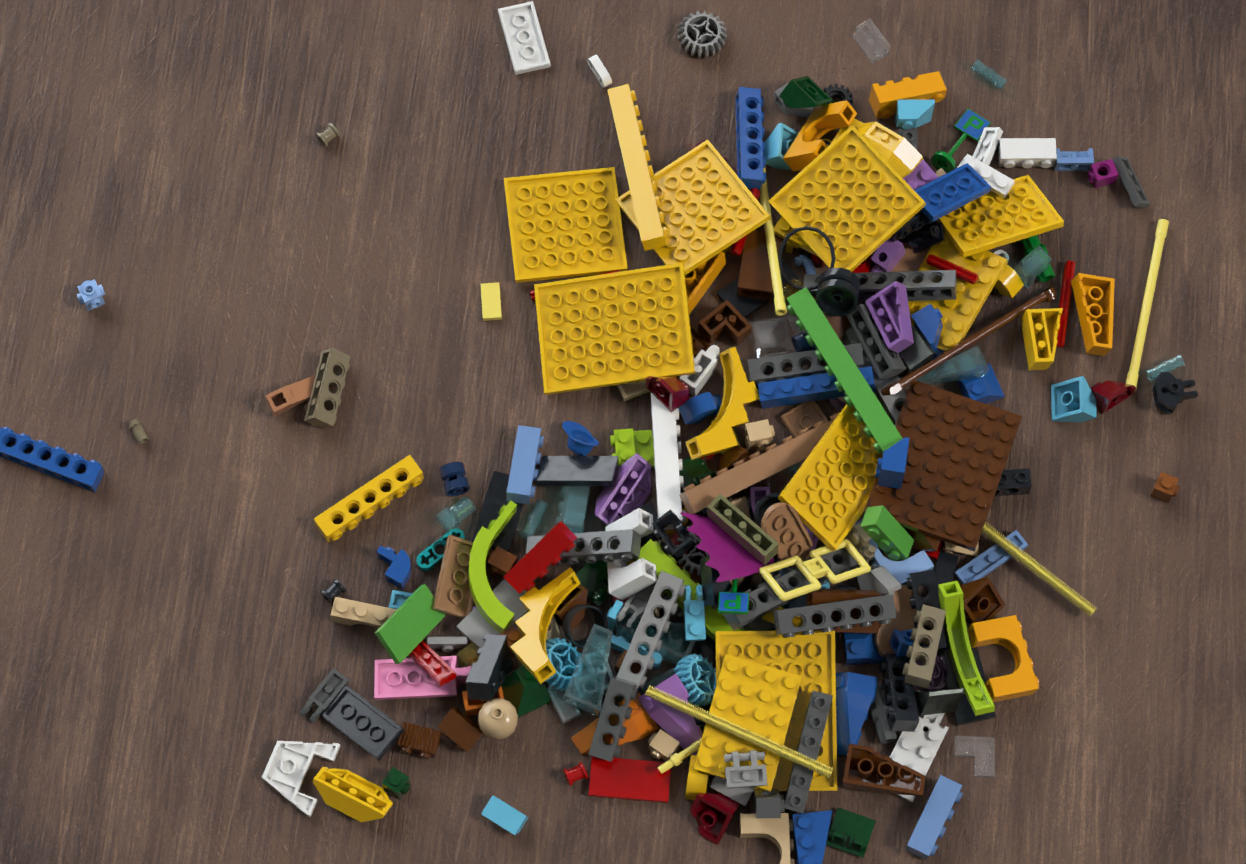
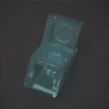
[1014,246,1052,288]

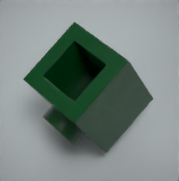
[382,767,411,799]

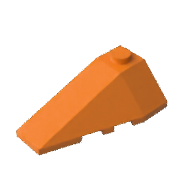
[571,692,659,755]

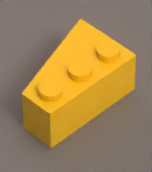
[1020,308,1063,370]

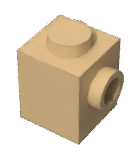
[648,729,680,761]

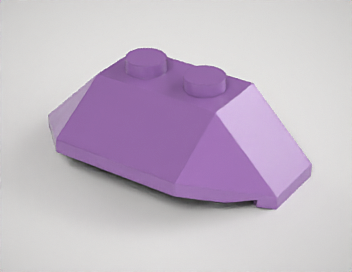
[595,453,651,526]

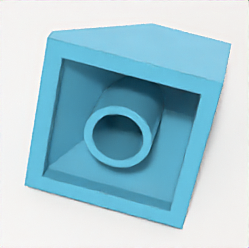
[894,100,935,130]
[763,123,801,171]
[1051,376,1097,422]

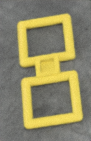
[759,539,871,601]

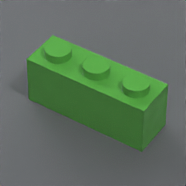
[861,505,914,561]

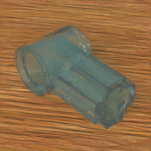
[435,496,476,533]

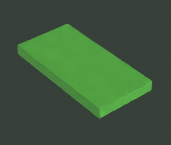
[375,584,446,664]

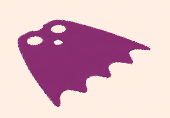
[680,512,774,582]

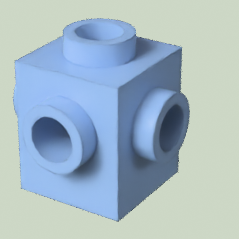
[76,279,106,311]

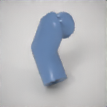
[794,254,816,274]

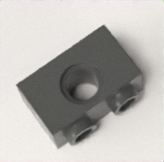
[754,789,785,818]

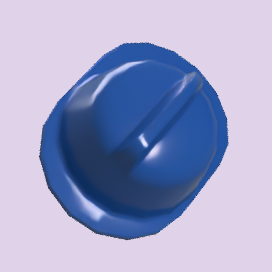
[562,421,599,456]

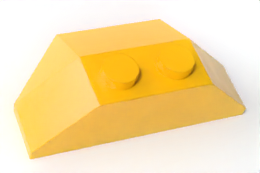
[313,767,393,822]

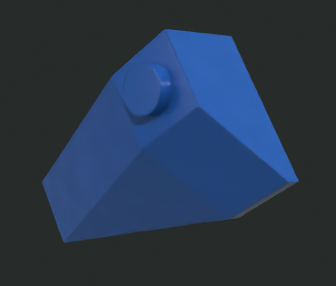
[836,672,877,756]

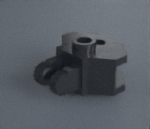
[1152,372,1198,415]

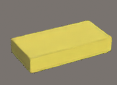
[481,282,502,321]

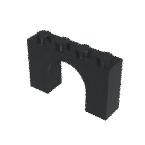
[700,555,778,609]

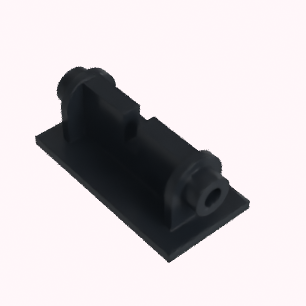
[906,223,944,254]

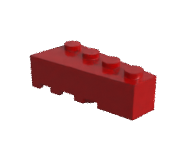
[503,521,577,594]

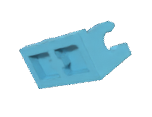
[481,795,529,836]

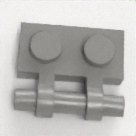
[724,750,767,789]

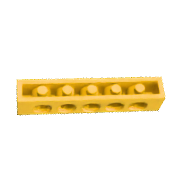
[314,455,424,543]

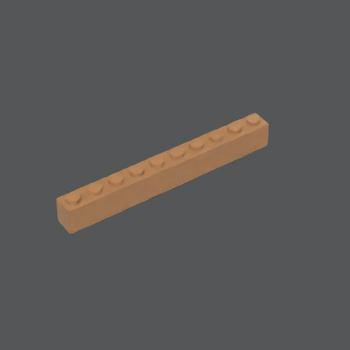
[679,412,840,514]

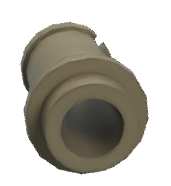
[128,419,149,445]

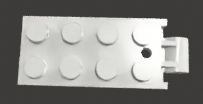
[890,713,949,802]

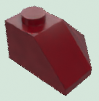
[646,376,689,413]
[1091,380,1136,414]
[690,793,740,845]

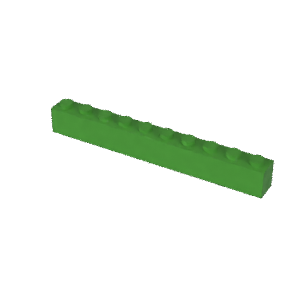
[786,287,903,455]

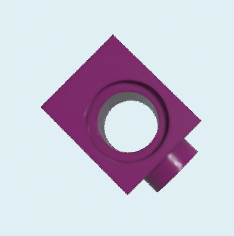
[1088,159,1119,188]

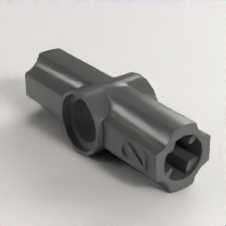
[869,683,897,744]

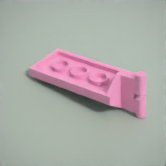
[374,656,472,700]

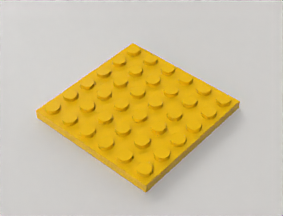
[769,125,926,272]
[615,140,771,275]
[504,167,628,283]

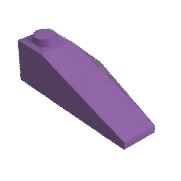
[638,674,702,755]

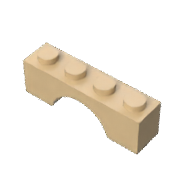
[331,597,397,628]

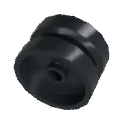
[816,268,860,317]

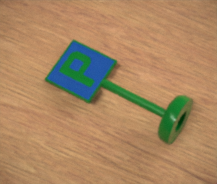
[931,109,991,173]
[718,579,749,614]

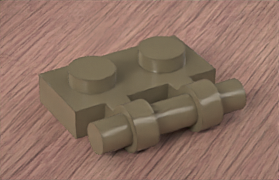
[844,523,876,568]

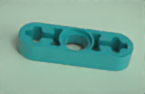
[416,528,465,571]

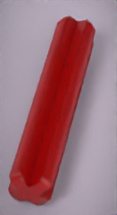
[926,254,978,284]

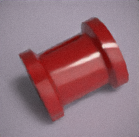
[563,762,588,786]

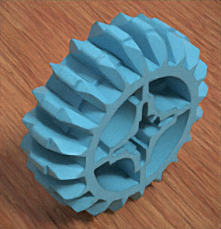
[544,637,585,691]
[673,653,716,707]

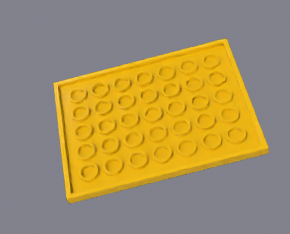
[534,263,696,395]
[715,630,837,792]

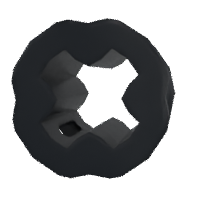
[320,579,347,605]

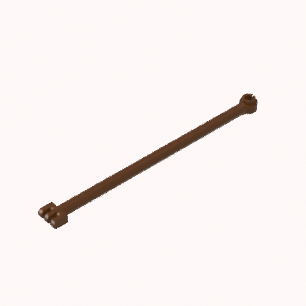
[881,286,1056,396]

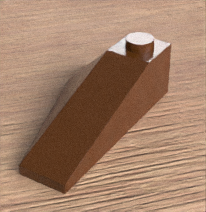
[842,744,926,796]

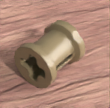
[315,123,340,147]

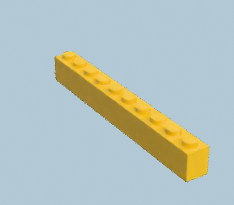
[607,84,668,251]

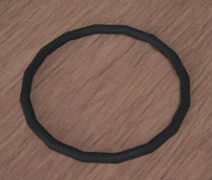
[778,226,836,291]

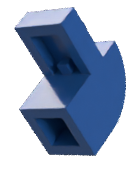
[679,392,722,425]
[377,546,411,589]

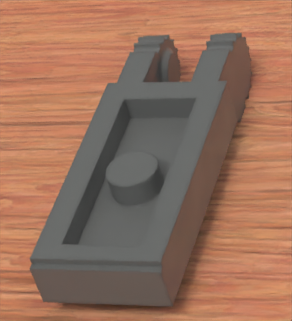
[300,668,350,723]

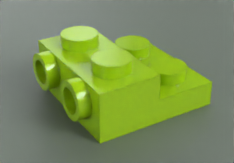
[610,428,655,468]

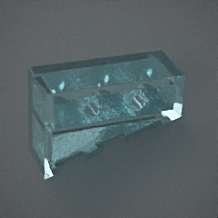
[556,486,590,533]

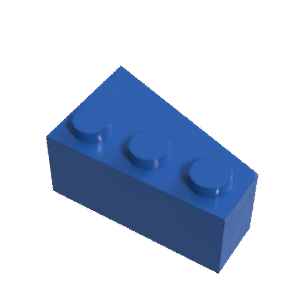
[791,810,832,864]

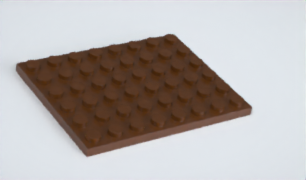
[863,380,1022,551]

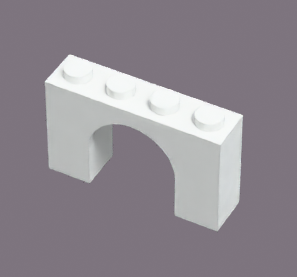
[605,508,657,600]

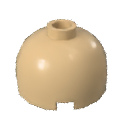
[478,698,518,739]

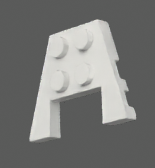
[262,741,341,817]

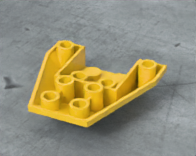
[858,121,923,178]

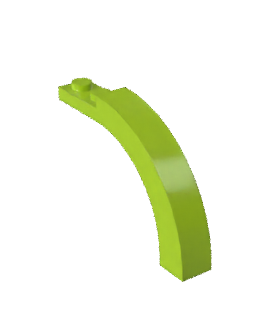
[468,501,517,634]
[938,581,995,716]

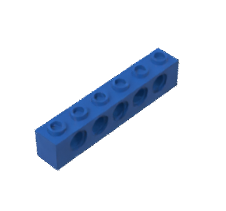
[735,87,766,190]
[0,427,105,493]

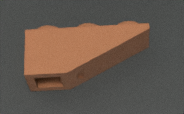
[265,375,316,417]

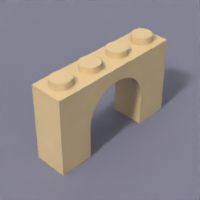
[739,813,794,864]

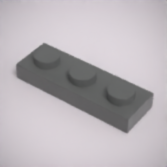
[1112,156,1150,208]

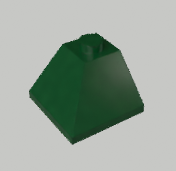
[779,76,833,109]
[501,666,551,718]

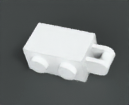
[679,345,720,397]

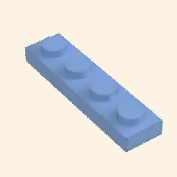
[954,530,1028,584]

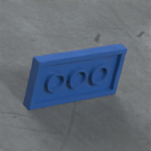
[914,163,991,222]

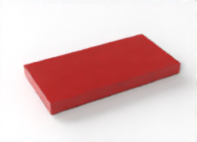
[588,756,671,803]

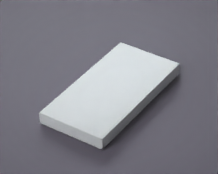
[498,1,551,75]

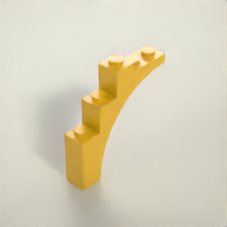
[685,347,760,460]
[510,568,581,684]

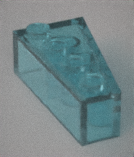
[613,611,698,665]
[561,624,613,716]

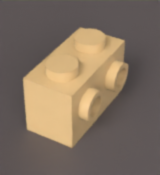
[743,419,775,454]

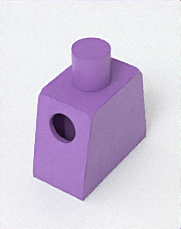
[870,238,906,272]

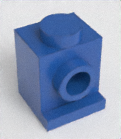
[889,629,922,657]

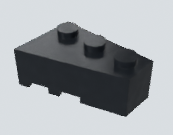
[466,634,513,701]

